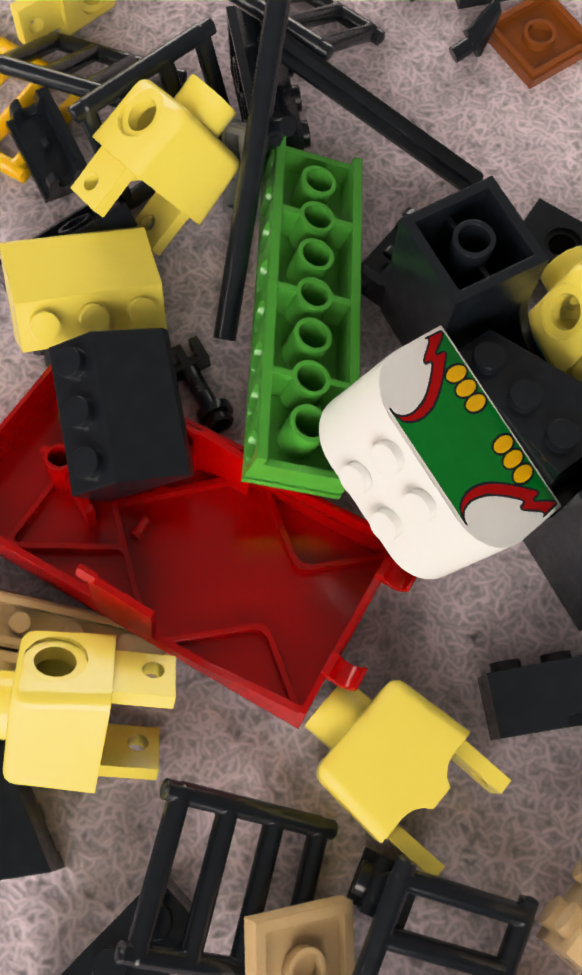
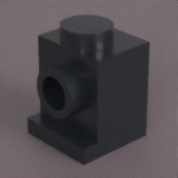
[346,847,416,929]

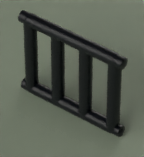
[229,0,385,61]
[68,17,234,211]
[0,32,187,108]
[114,778,338,975]
[352,855,539,975]

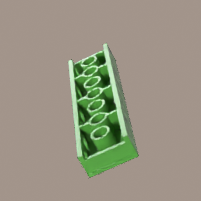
[241,137,363,500]

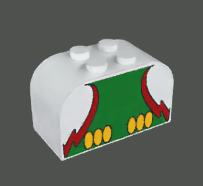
[319,325,561,580]

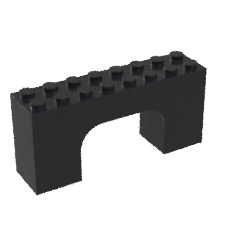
[381,176,582,631]

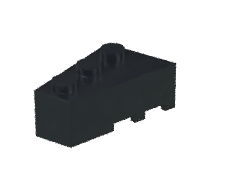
[477,650,582,741]

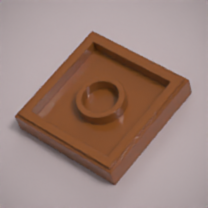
[488,0,582,89]

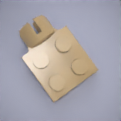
[244,895,355,975]

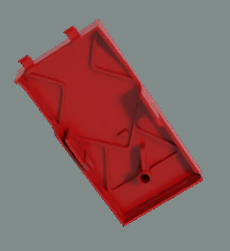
[0,364,417,729]

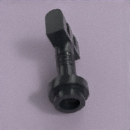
[171,336,234,433]

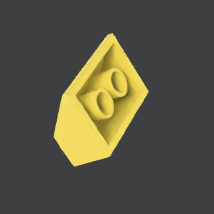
[0,226,167,353]

